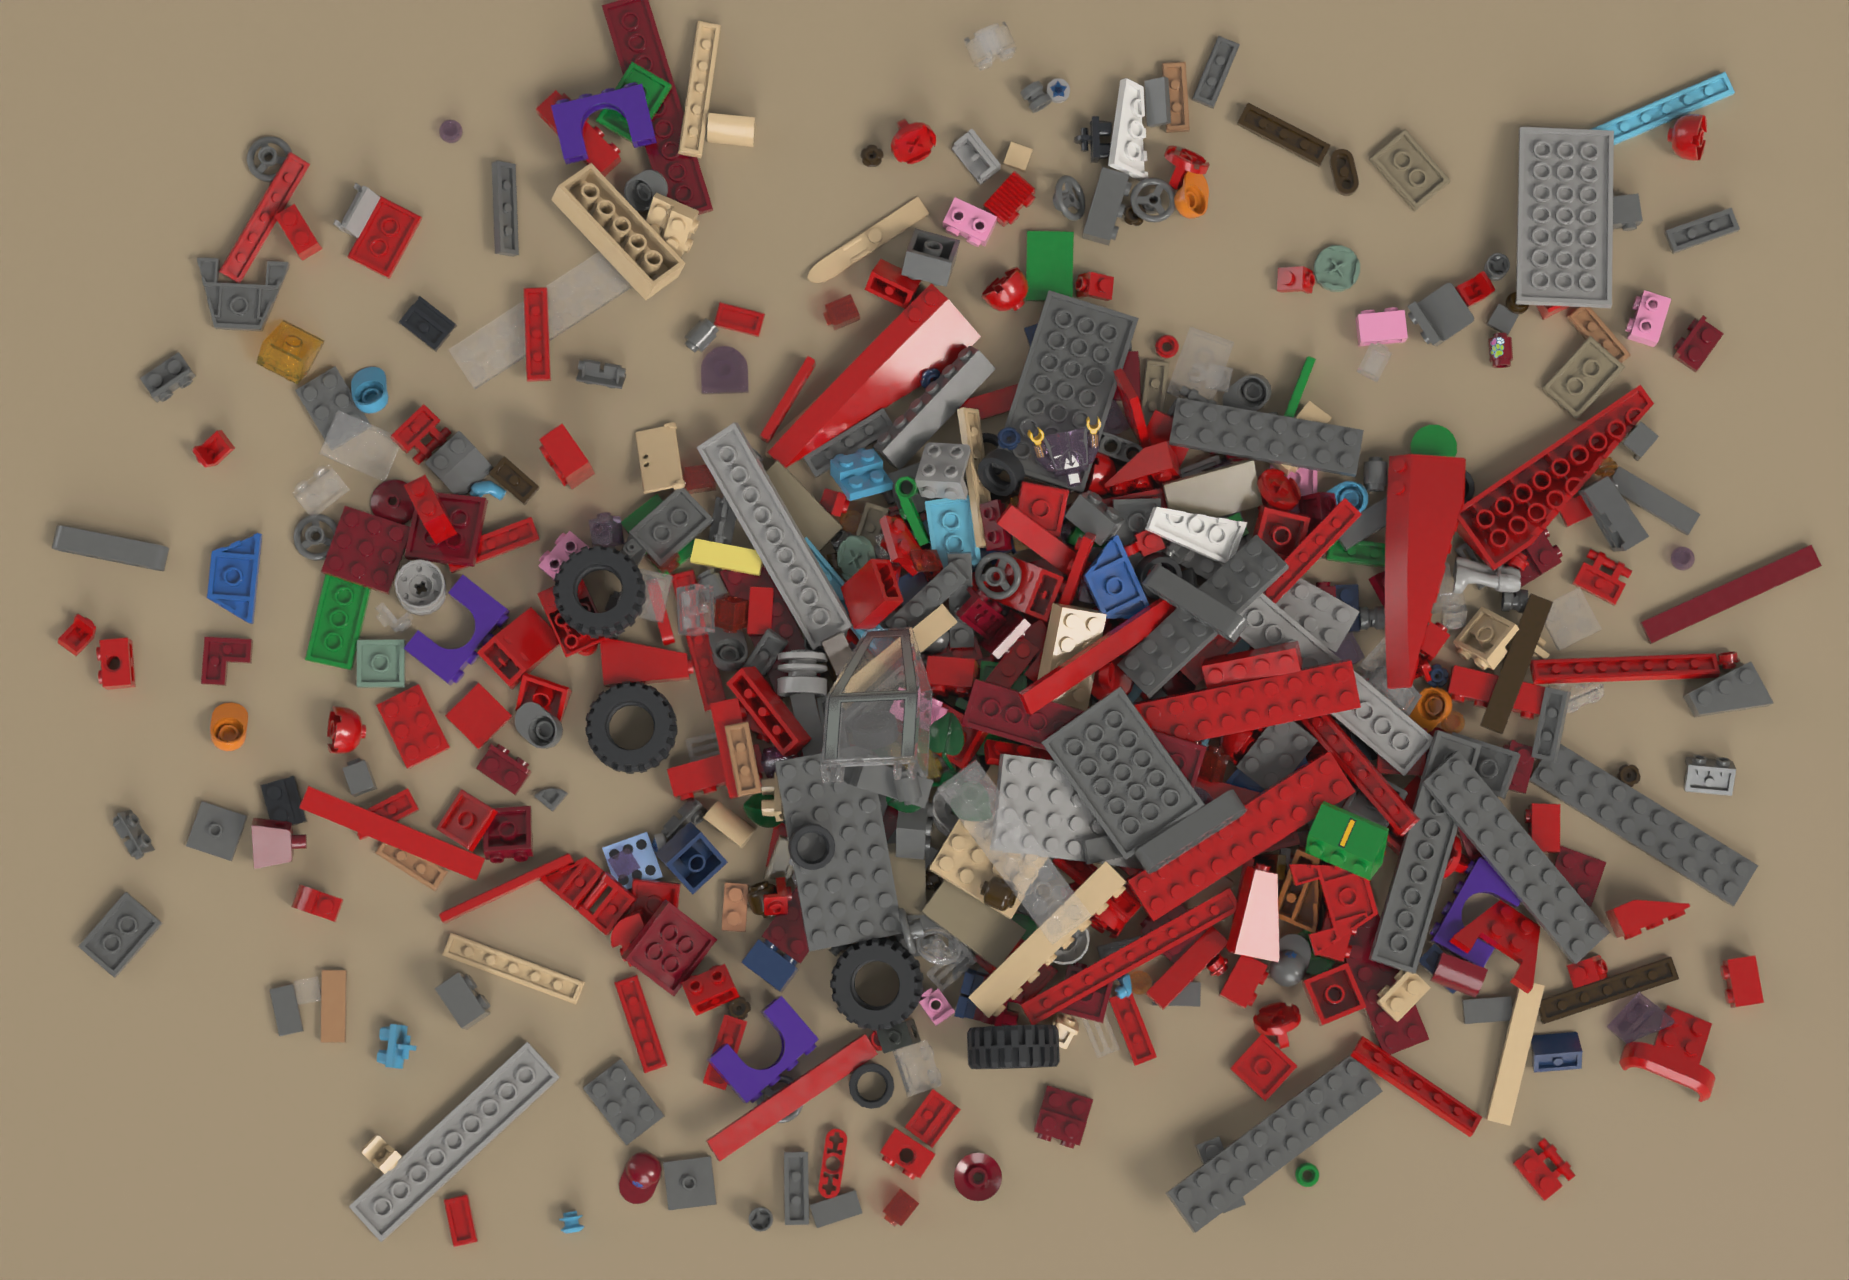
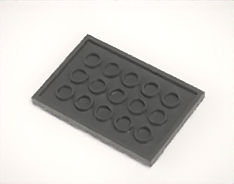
[1041,686,1205,860]

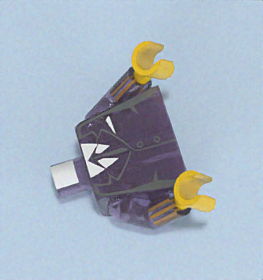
[1027,416,1101,487]

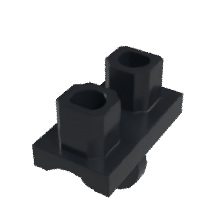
[1074,116,1112,163]

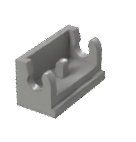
[952,129,1001,185]
[333,183,380,238]

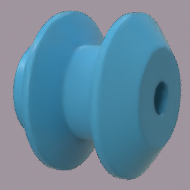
[559,1211,584,1234]

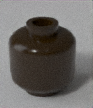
[980,876,1018,911]
[747,881,777,918]

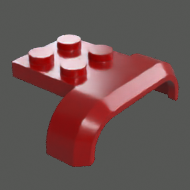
[1619,1005,1716,1102]

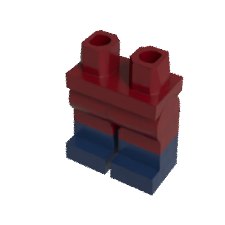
[954,968,1025,1026]

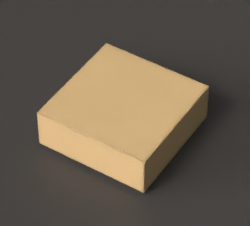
[1003,142,1033,172]

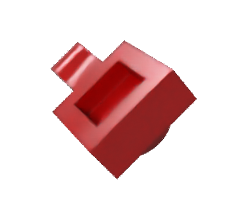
[1123,530,1165,557]

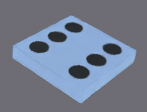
[602,832,663,890]

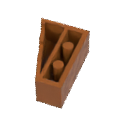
[1278,846,1324,933]

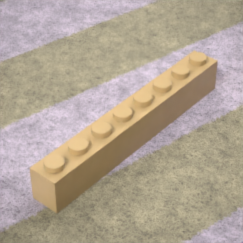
[968,861,1126,1018]

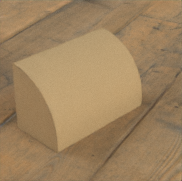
[707,113,756,147]
[703,801,756,848]

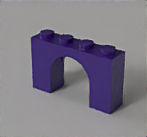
[551,83,657,165]
[403,575,509,686]
[1429,857,1521,968]
[707,996,819,1103]

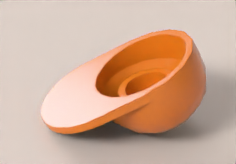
[1174,171,1209,219]
[1405,687,1453,733]
[210,702,248,751]

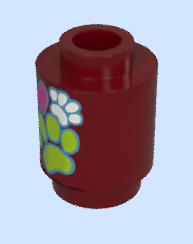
[1488,333,1513,368]

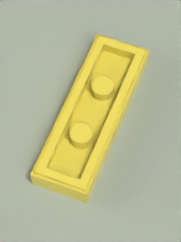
[690,538,763,576]

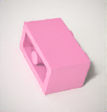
[1355,307,1408,347]

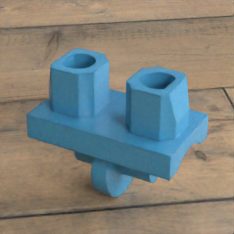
[377,1024,417,1069]

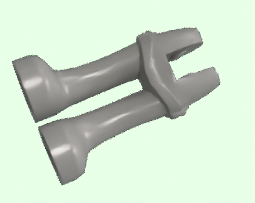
[1453,557,1521,594]

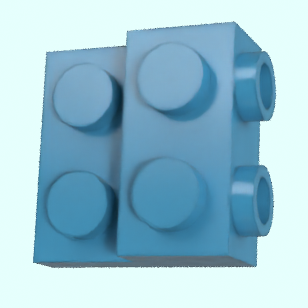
[830,448,893,501]

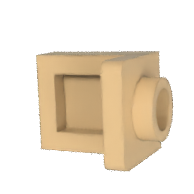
[1051,1012,1079,1049]
[361,1135,402,1174]

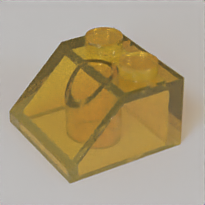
[256,320,324,384]

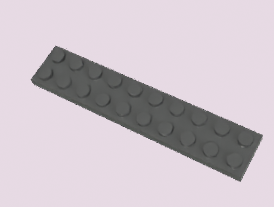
[1369,730,1482,974]
[1529,744,1758,907]
[1421,750,1610,964]
[1166,1055,1383,1233]

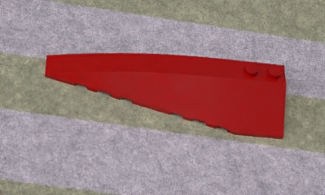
[767,283,981,468]
[1457,384,1654,571]
[1385,454,1466,689]

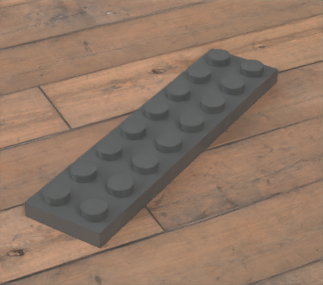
[1169,398,1364,477]
[1117,535,1289,698]

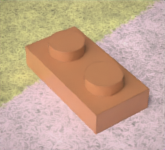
[722,883,749,932]

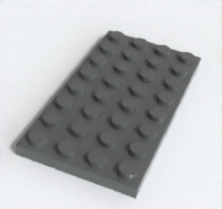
[992,290,1139,494]
[774,746,903,952]

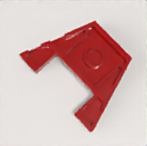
[1289,864,1378,956]
[1449,900,1541,994]

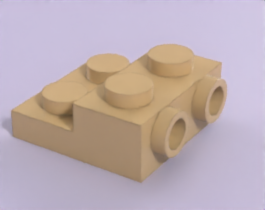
[646,193,700,257]
[1453,607,1519,670]

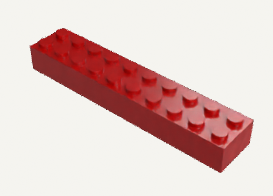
[1133,659,1361,742]
[1125,751,1355,921]

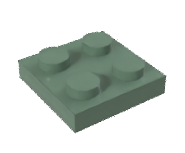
[357,639,406,688]

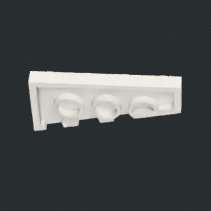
[1108,78,1148,181]
[1145,507,1247,565]

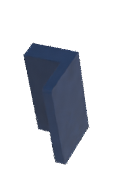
[1531,1032,1583,1073]

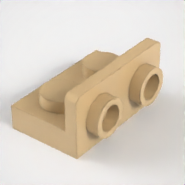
[1376,970,1431,1022]

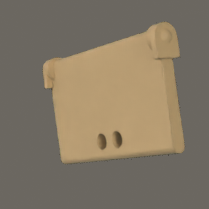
[635,422,685,494]

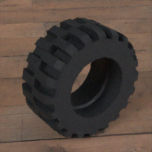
[553,544,646,639]
[585,681,678,774]
[830,937,924,1031]
[967,1025,1060,1069]

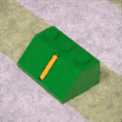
[1305,801,1389,880]

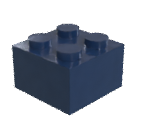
[655,822,728,895]
[741,939,799,993]

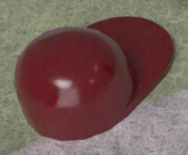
[619,1151,662,1204]

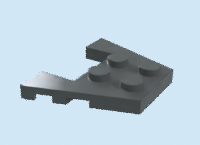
[197,257,290,331]

